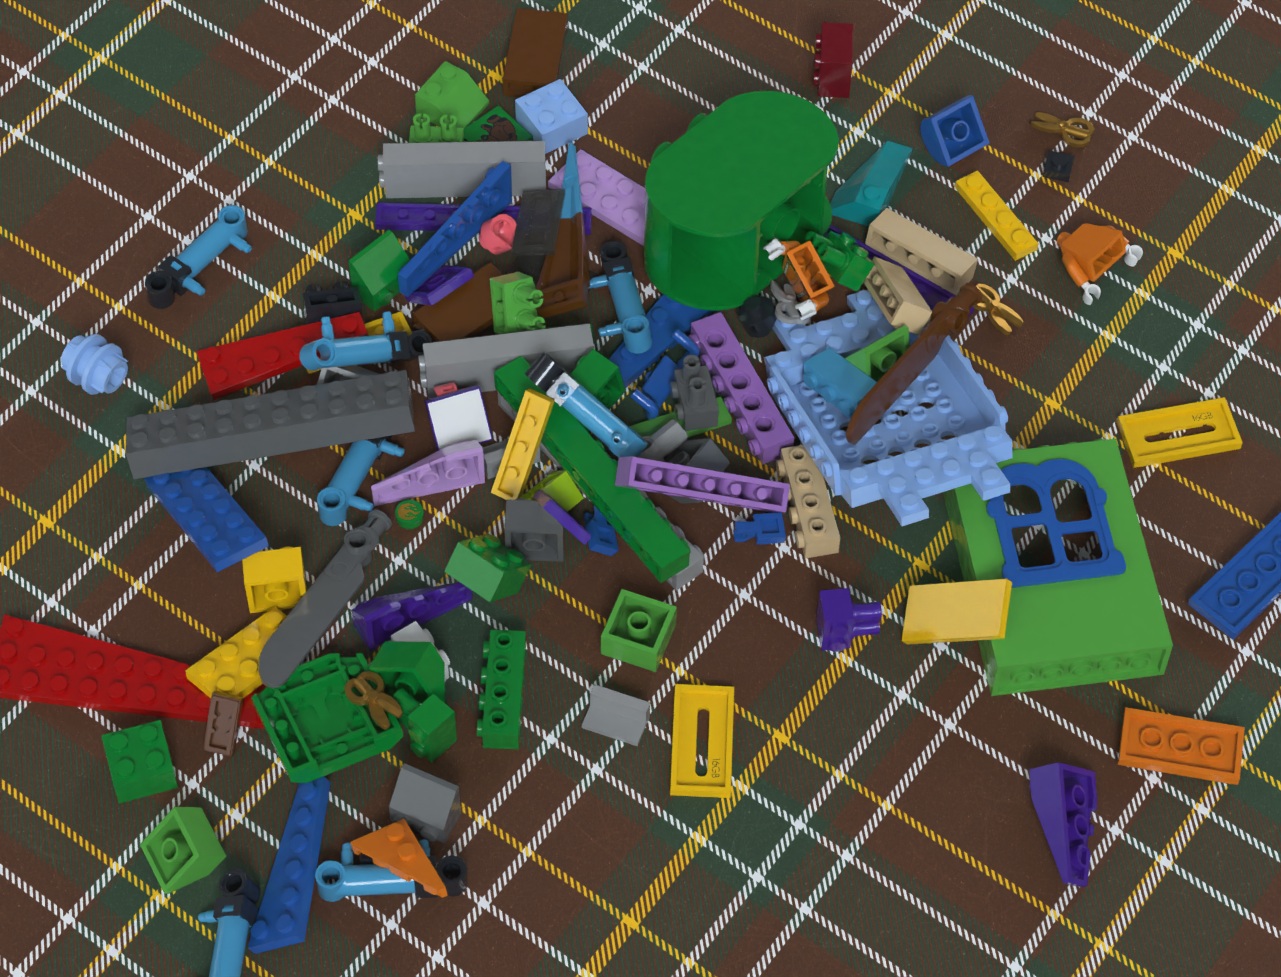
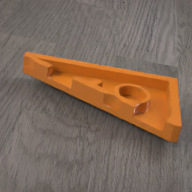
[350,819,448,898]

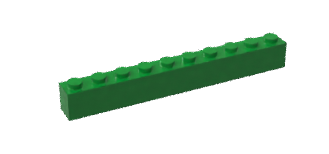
[494,356,691,583]

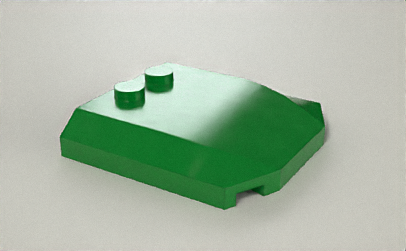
[251,653,403,783]

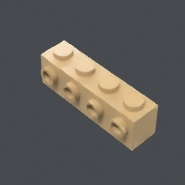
[865,208,978,295]
[864,256,932,336]
[776,445,840,558]

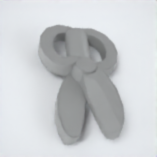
[770,280,810,324]

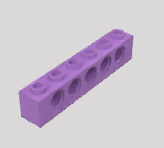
[688,312,794,465]
[615,457,790,512]

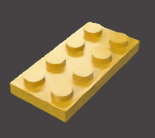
[185,606,287,698]

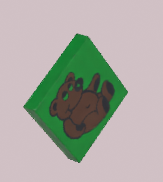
[464,106,533,142]

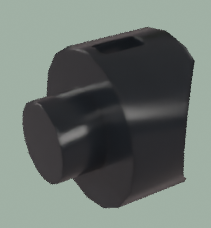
[738,296,777,338]

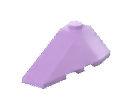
[371,440,485,506]

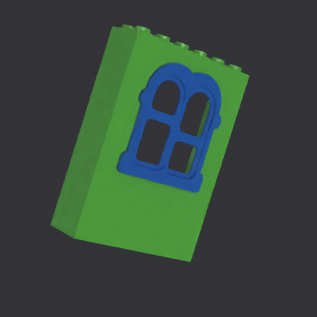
[943,438,1173,696]

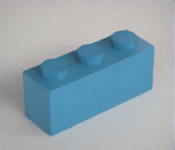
[803,347,877,418]

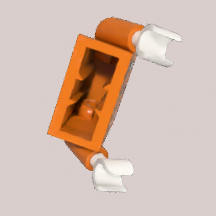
[1057,223,1143,305]
[763,238,835,320]

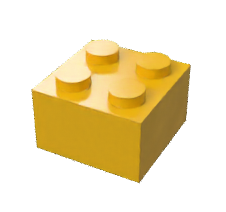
[242,546,307,613]

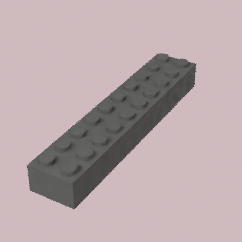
[125,370,415,479]

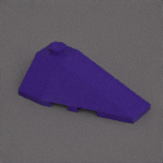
[351,582,472,651]
[1029,762,1097,887]

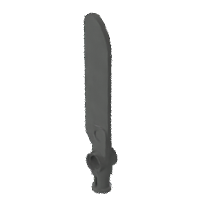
[259,509,392,688]

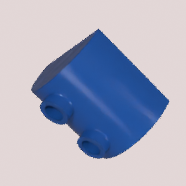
[920,95,990,167]

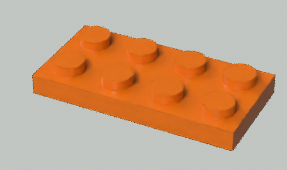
[1118,707,1245,785]

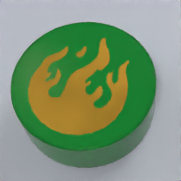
[395,500,424,529]

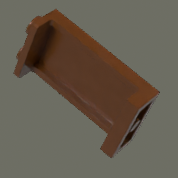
[503,8,568,97]
[412,262,503,342]

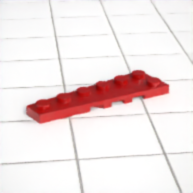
[196,312,369,400]

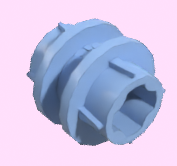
[61,334,128,395]

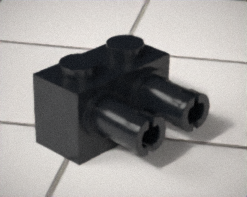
[303,281,362,325]

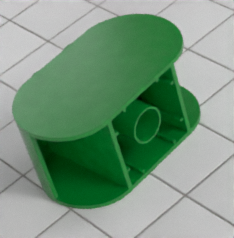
[644,91,839,310]

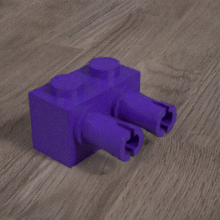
[816,588,882,652]

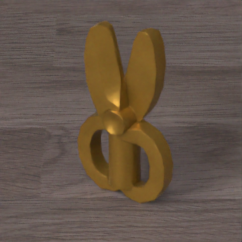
[1031,112,1094,148]
[973,284,1023,336]
[345,671,403,730]

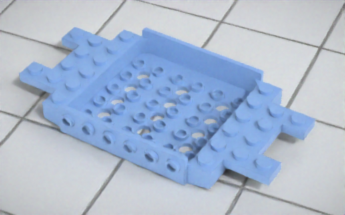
[765,290,1013,526]

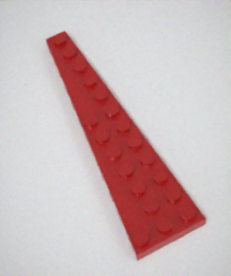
[0,614,267,729]

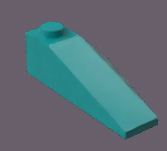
[830,141,912,227]

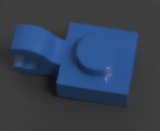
[584,506,619,556]
[733,512,786,545]

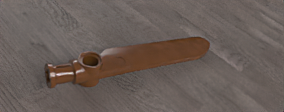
[846,283,983,445]

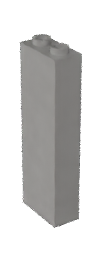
[378,141,546,198]
[418,324,594,399]

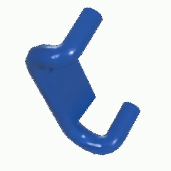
[630,328,700,420]

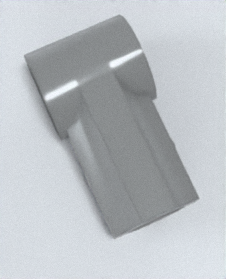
[638,419,688,462]

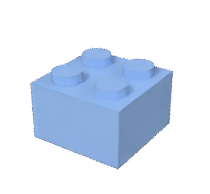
[515,79,588,154]

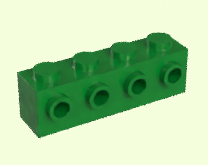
[477,630,526,750]

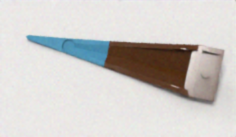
[535,142,591,319]

